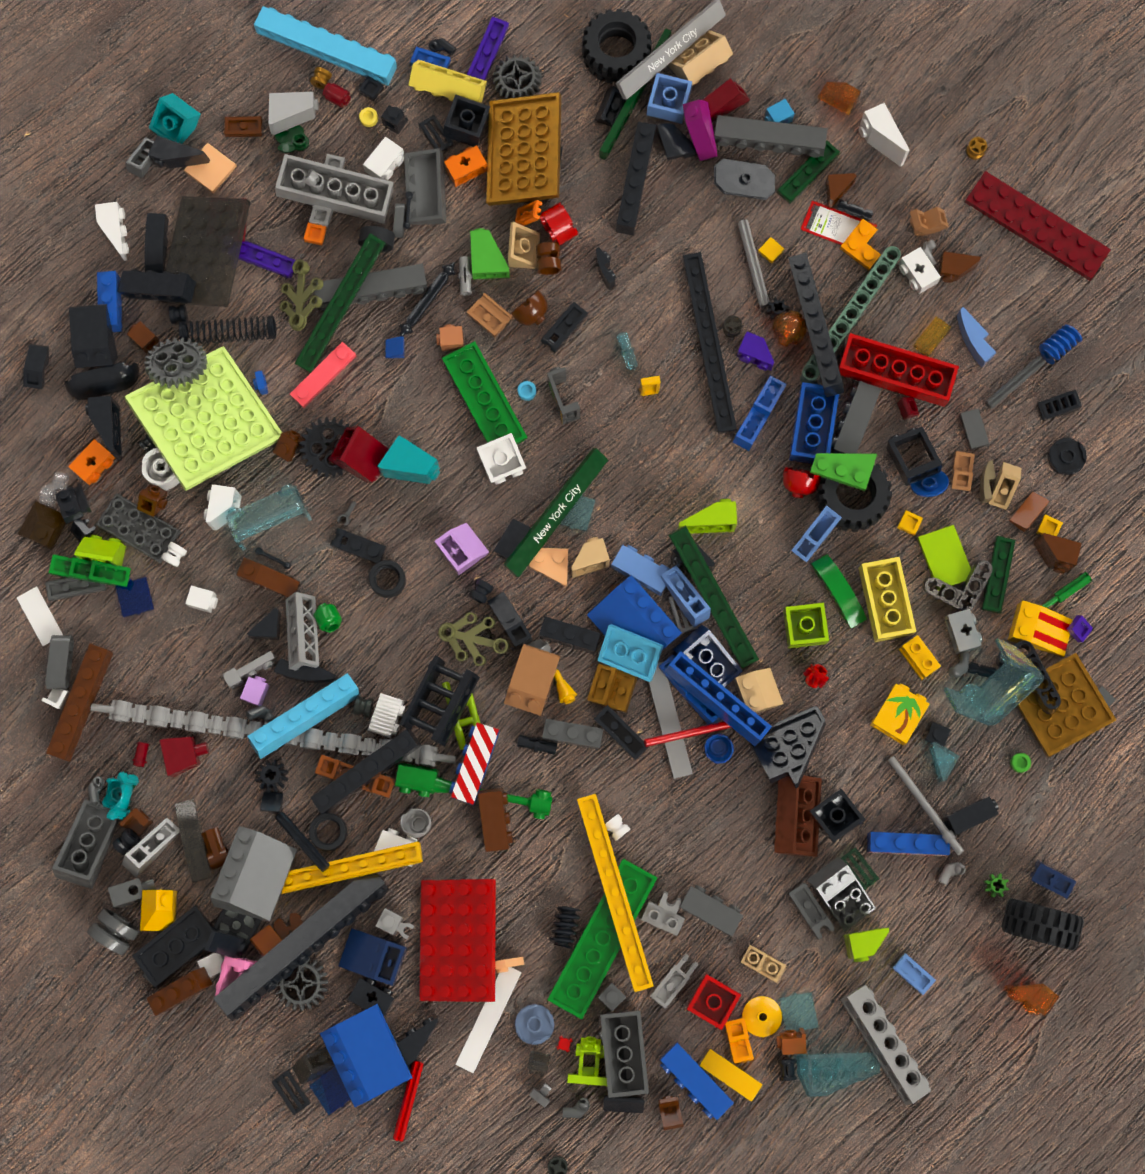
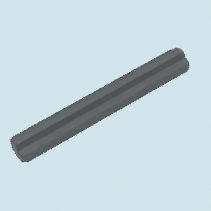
[985,355,1045,409]

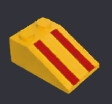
[1008,600,1073,657]

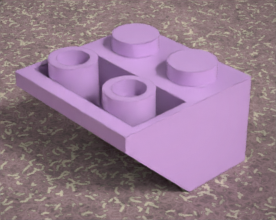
[435,523,489,575]

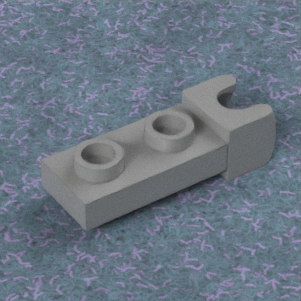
[222,651,277,690]

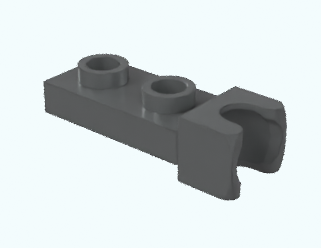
[788,883,835,940]

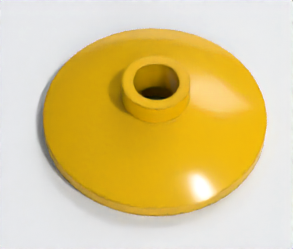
[742,996,782,1037]

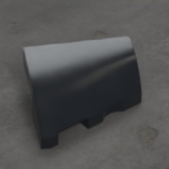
[656,123,698,161]

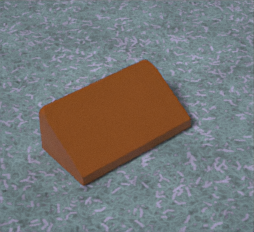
[1009,492,1050,532]
[250,925,282,956]

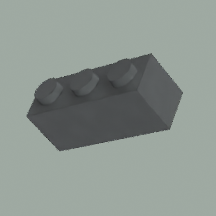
[542,719,603,750]
[679,885,744,937]

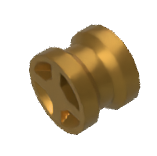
[310,67,332,90]
[966,137,987,160]

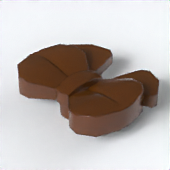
[273,913,304,940]

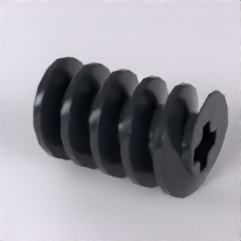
[549,906,582,949]

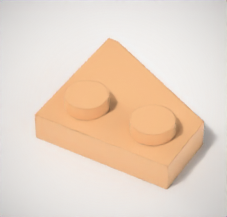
[529,548,568,586]
[495,957,524,973]

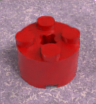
[539,202,579,245]

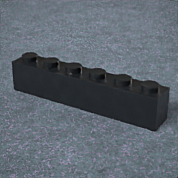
[616,121,656,236]
[311,729,422,814]

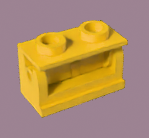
[899,635,941,680]

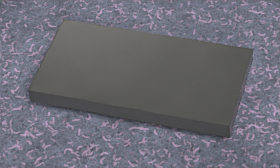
[96,493,181,564]

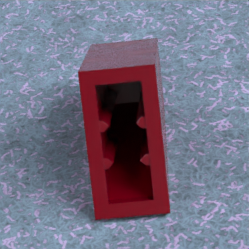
[703,78,750,122]

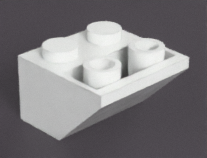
[204,485,242,531]

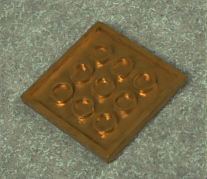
[1008,653,1116,758]

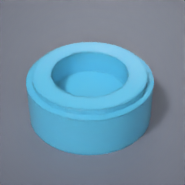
[517,381,536,401]

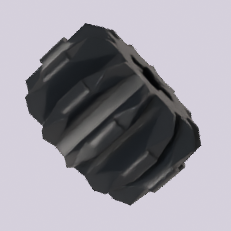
[255,760,289,793]

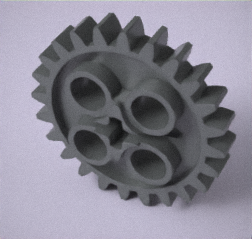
[144,338,208,388]

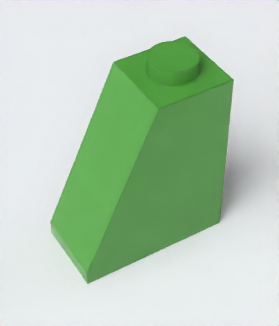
[470,228,510,280]

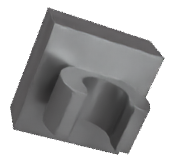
[529,1083,551,1108]

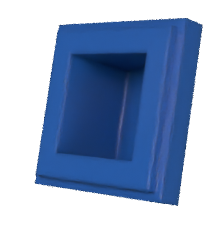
[386,337,405,358]

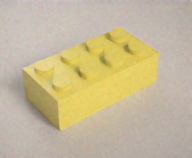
[858,557,916,642]

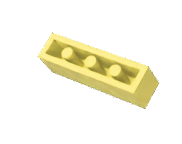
[409,60,487,103]

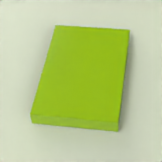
[917,525,971,591]

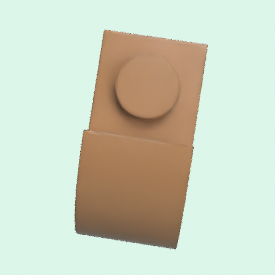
[910,207,949,236]

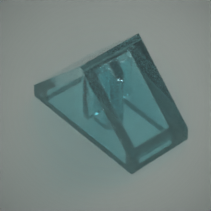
[928,742,960,782]

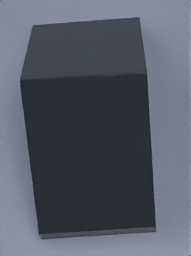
[247,607,281,640]

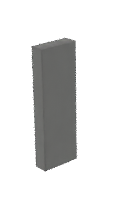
[45,578,106,601]

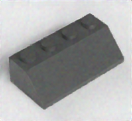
[600,1010,649,1098]

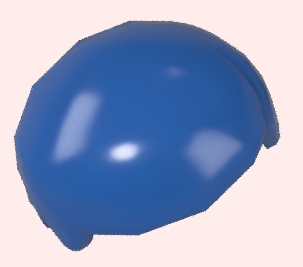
[704,733,734,764]

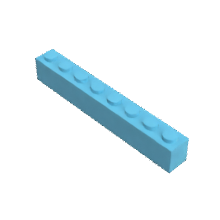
[254,6,397,86]

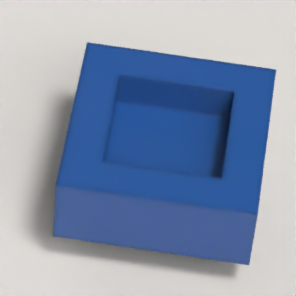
[253,371,269,395]

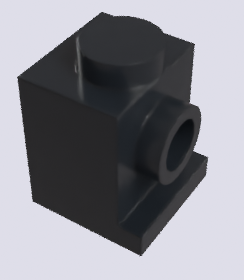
[381,105,408,135]

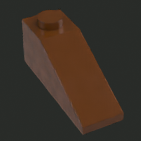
[237,558,300,598]

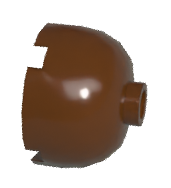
[511,290,548,326]

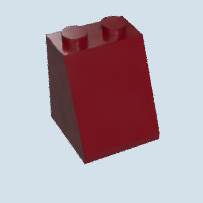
[329,426,389,483]

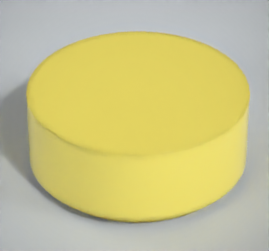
[359,107,378,127]

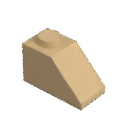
[989,462,1022,510]

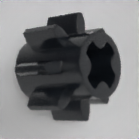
[766,298,789,322]

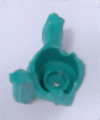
[102,771,139,820]

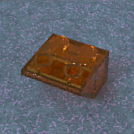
[1004,983,1059,1016]

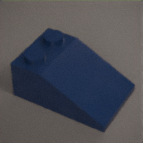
[673,624,743,687]

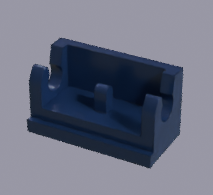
[1030,860,1076,899]

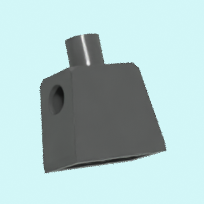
[108,878,156,910]

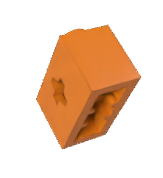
[444,145,487,187]
[68,439,115,486]

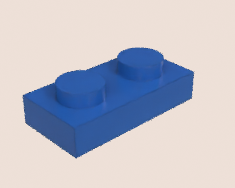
[410,47,451,69]

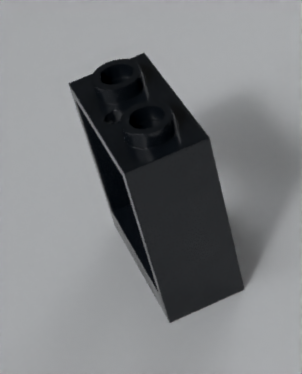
[886,426,943,486]
[941,796,999,835]

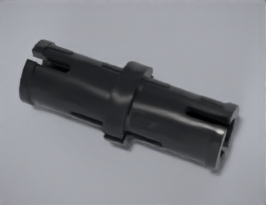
[517,735,557,755]

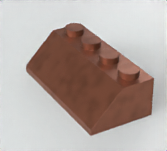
[774,775,822,857]

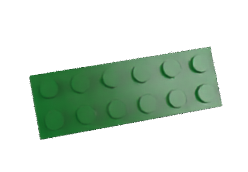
[442,341,527,445]

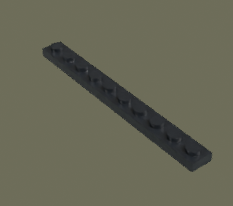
[682,252,737,434]

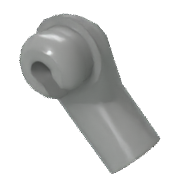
[922,239,937,265]
[938,862,966,885]

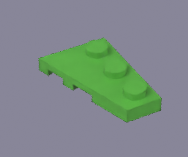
[810,453,877,491]

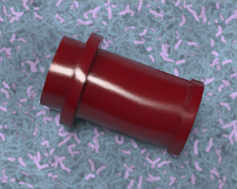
[132,742,150,767]

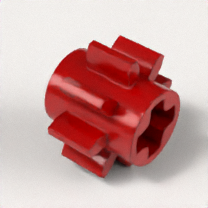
[803,664,829,688]

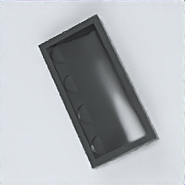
[404,148,446,225]

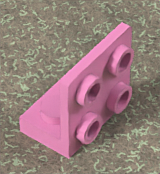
[215,956,257,996]

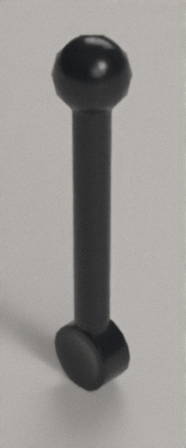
[403,191,413,230]
[255,547,291,569]

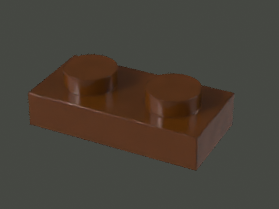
[224,116,263,137]

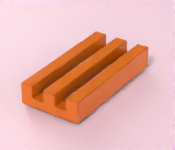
[515,200,543,226]

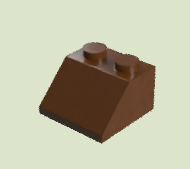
[1034,533,1082,574]

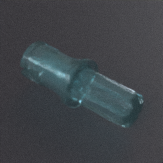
[616,332,638,370]

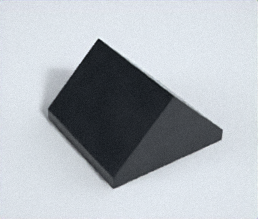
[810,789,866,843]

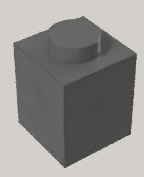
[598,982,626,1012]

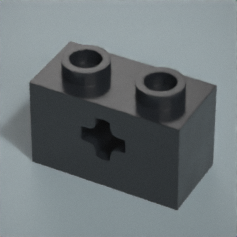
[348,977,396,1018]

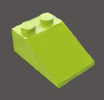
[678,499,737,534]

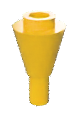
[554,669,577,705]

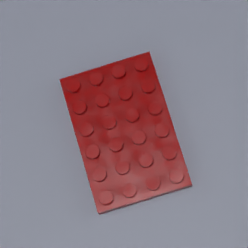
[420,879,496,1002]

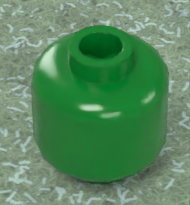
[313,603,342,633]

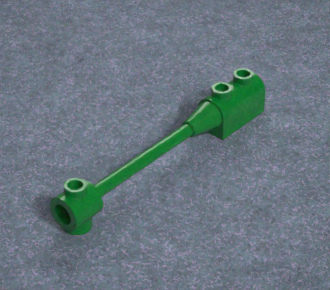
[395,763,553,819]

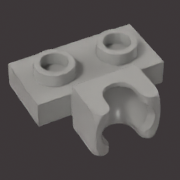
[641,891,685,936]

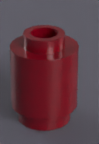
[322,83,351,108]

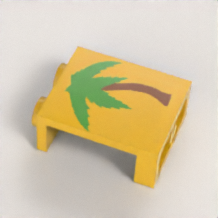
[870,683,930,745]

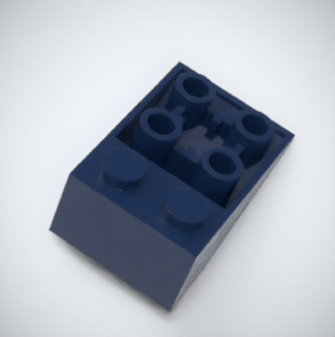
[338,928,408,986]

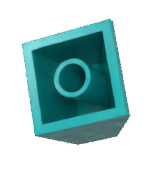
[378,435,440,484]

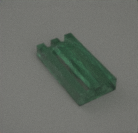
[841,847,879,890]

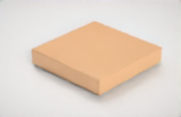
[184,143,237,194]

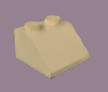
[571,537,610,578]
[734,668,783,714]

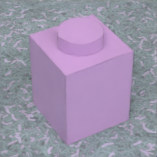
[240,676,269,706]

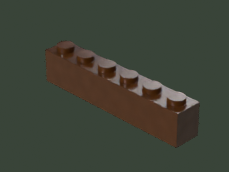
[46,644,113,762]

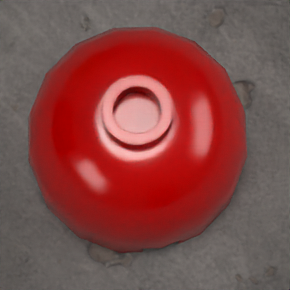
[783,467,821,498]

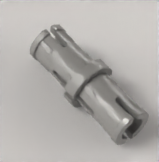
[458,256,473,296]

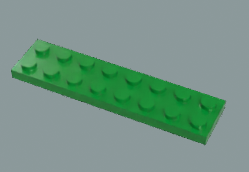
[547,859,657,1019]

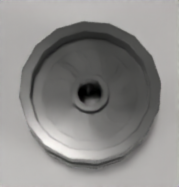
[87,908,140,955]

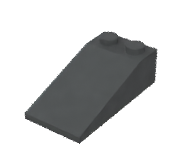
[52,799,119,889]

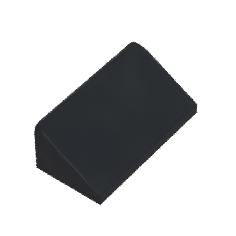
[595,86,627,127]
[603,1095,644,1113]

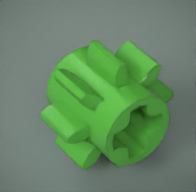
[984,873,1009,898]

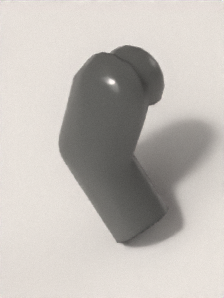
[948,652,970,678]
[563,1097,590,1118]

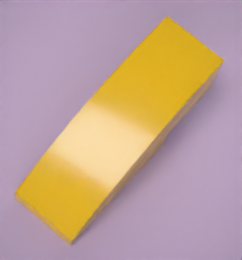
[699,1049,763,1102]

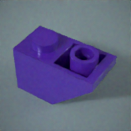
[737,331,774,371]

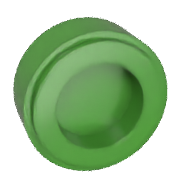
[1010,753,1031,773]

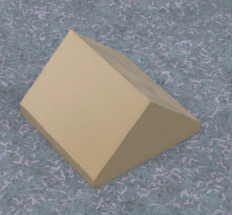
[508,222,540,269]

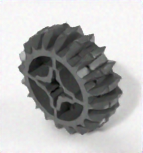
[493,54,542,99]
[275,957,329,1011]

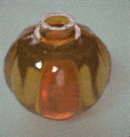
[772,310,807,347]

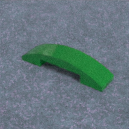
[811,554,867,629]

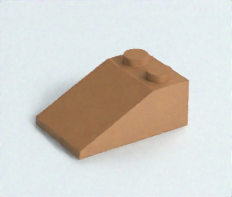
[504,644,560,716]

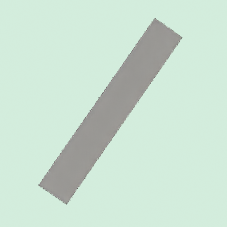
[648,662,693,779]

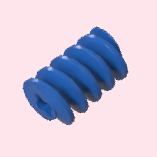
[1039,324,1082,365]

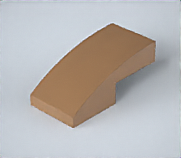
[951,451,975,491]

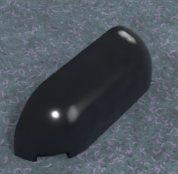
[64,362,139,400]

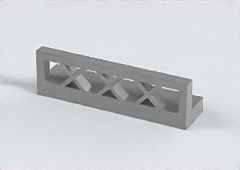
[285,592,319,670]

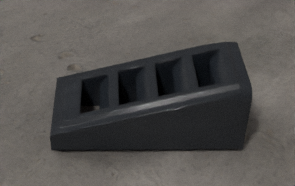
[1037,390,1082,421]

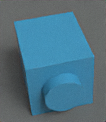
[764,99,795,124]

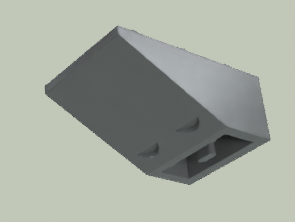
[807,857,876,931]

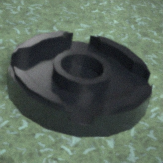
[1048,438,1087,476]

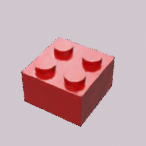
[685,974,741,1030]

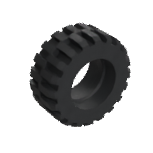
[582,9,652,84]
[816,463,892,532]
[1001,898,1084,951]

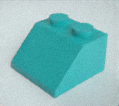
[149,93,201,144]

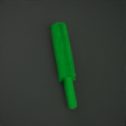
[1042,572,1092,609]

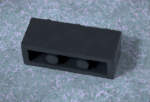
[539,616,600,655]
[594,705,649,760]

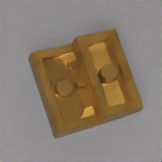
[587,664,637,713]

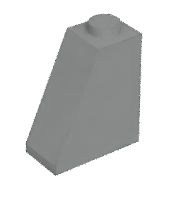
[268,92,319,135]

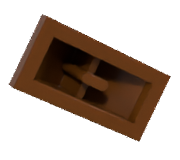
[826,173,857,209]

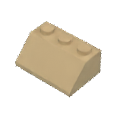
[668,30,733,85]

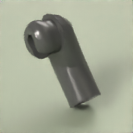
[246,705,274,723]
[88,776,105,806]

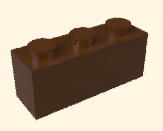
[478,788,513,852]
[146,967,213,1016]

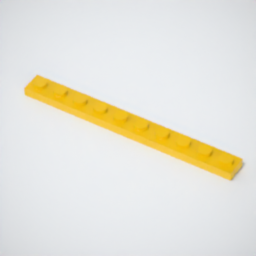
[577,794,654,992]

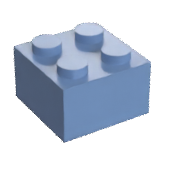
[647,73,692,124]

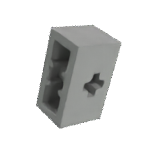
[944,609,982,654]

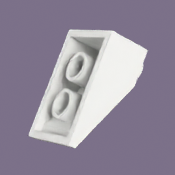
[859,103,909,166]

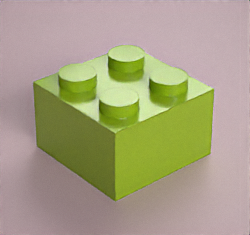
[783,603,829,649]

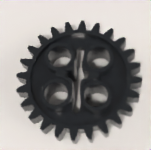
[299,417,350,479]

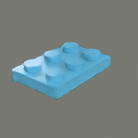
[597,624,664,682]

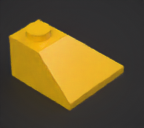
[140,890,177,931]

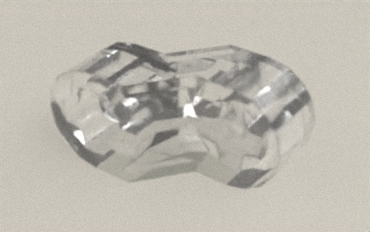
[39,471,69,506]

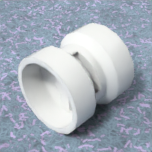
[161,542,187,567]
[605,814,630,841]

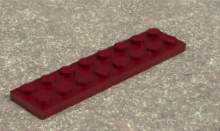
[965,171,1111,281]

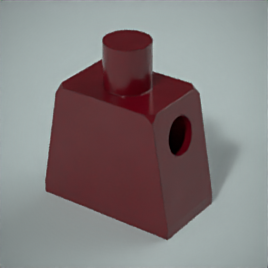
[160,737,209,777]

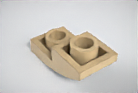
[741,945,787,984]

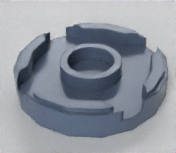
[515,1004,555,1045]

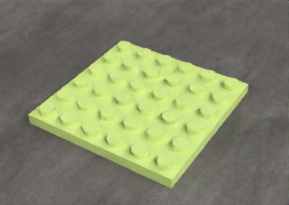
[125,346,282,491]

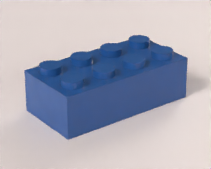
[789,382,839,464]

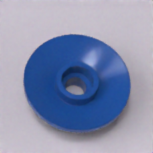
[910,471,949,497]

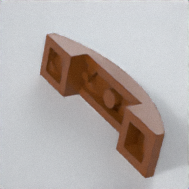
[315,754,396,798]

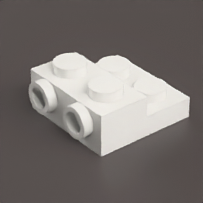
[476,433,526,485]

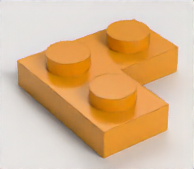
[840,219,881,270]

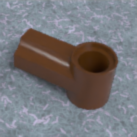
[201,827,229,870]

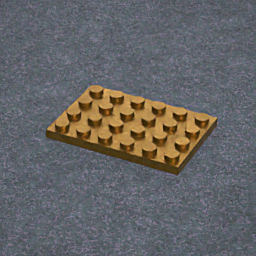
[486,92,561,206]

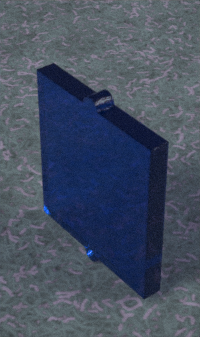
[116,577,154,618]
[309,1067,350,1115]

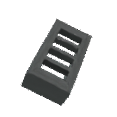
[125,137,154,178]

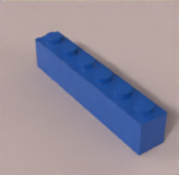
[664,651,772,746]

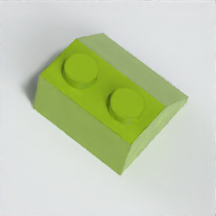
[74,535,126,566]
[844,928,889,962]

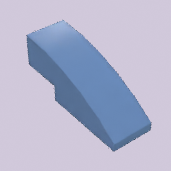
[957,307,996,367]
[791,506,842,562]

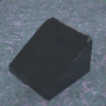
[260,792,284,813]

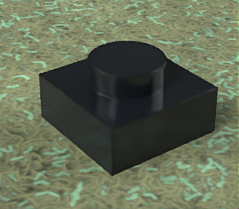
[925,722,951,748]

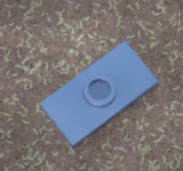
[892,953,936,995]

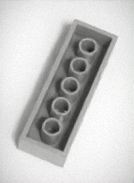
[275,154,394,224]

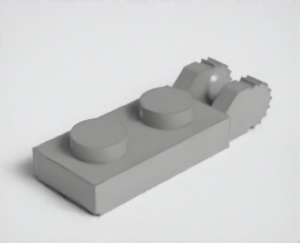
[650,954,699,1009]

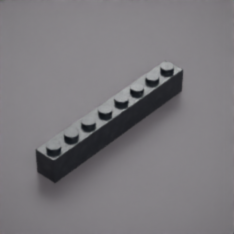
[788,253,844,397]

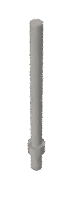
[888,756,964,855]

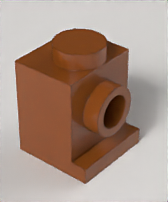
[776,1028,807,1055]

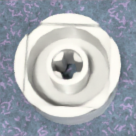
[142,448,180,490]

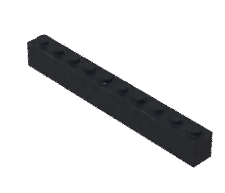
[213,873,389,1022]

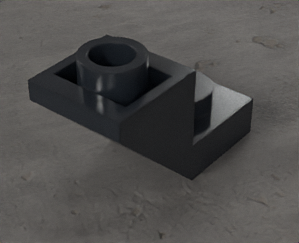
[23,344,49,389]

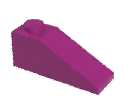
[682,99,718,161]

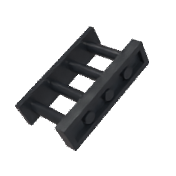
[400,655,480,747]

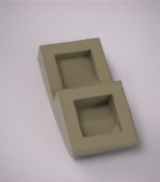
[980,460,996,503]

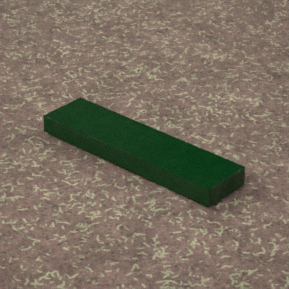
[777,140,840,204]
[981,536,1016,614]

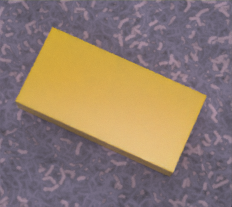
[639,376,661,396]

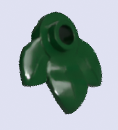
[275,125,309,153]

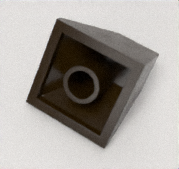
[17,501,66,551]

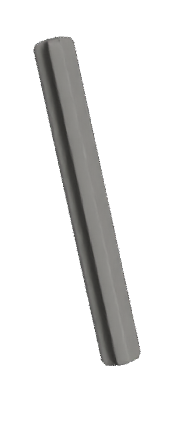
[738,219,769,307]

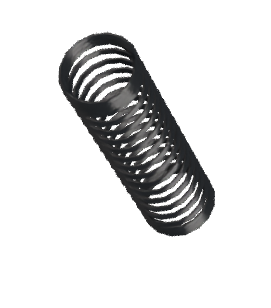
[179,315,276,344]

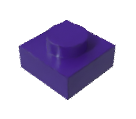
[1067,615,1093,643]

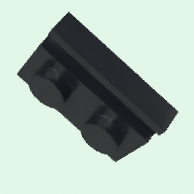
[55,483,92,524]

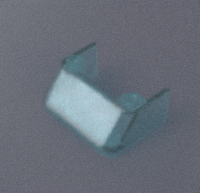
[226,484,313,551]
[943,638,1044,726]

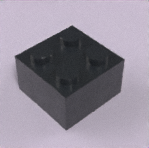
[443,94,490,147]

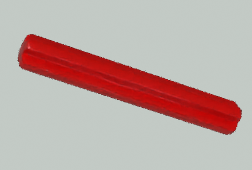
[393,1060,424,1142]

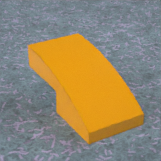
[725,1018,754,1065]

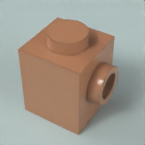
[436,324,464,351]

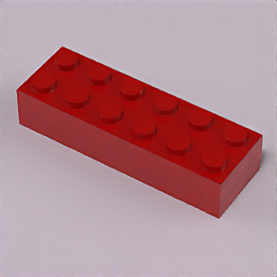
[838,333,959,407]

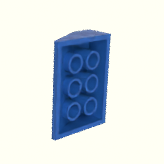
[587,575,682,651]
[320,1004,413,1107]

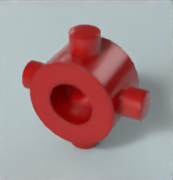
[556,1036,573,1053]

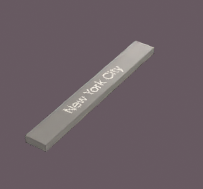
[616,0,726,99]

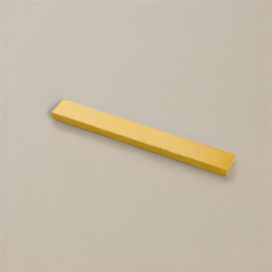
[281,841,423,894]

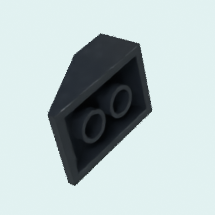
[69,304,118,368]
[85,396,122,461]

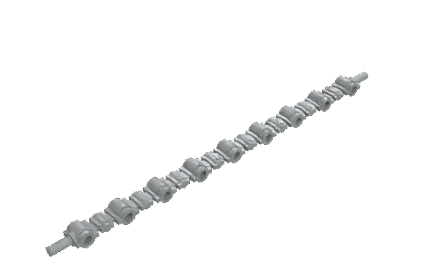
[91,700,456,767]

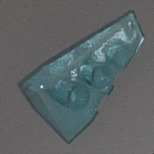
[797,1052,880,1097]

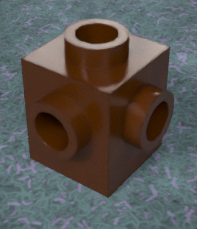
[137,484,168,517]

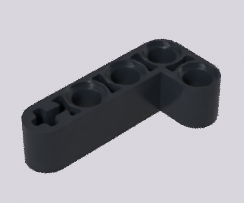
[996,641,1061,714]

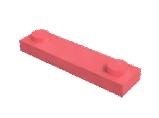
[290,342,356,408]

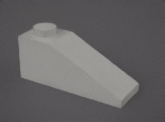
[122,818,181,877]

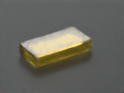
[913,316,951,357]

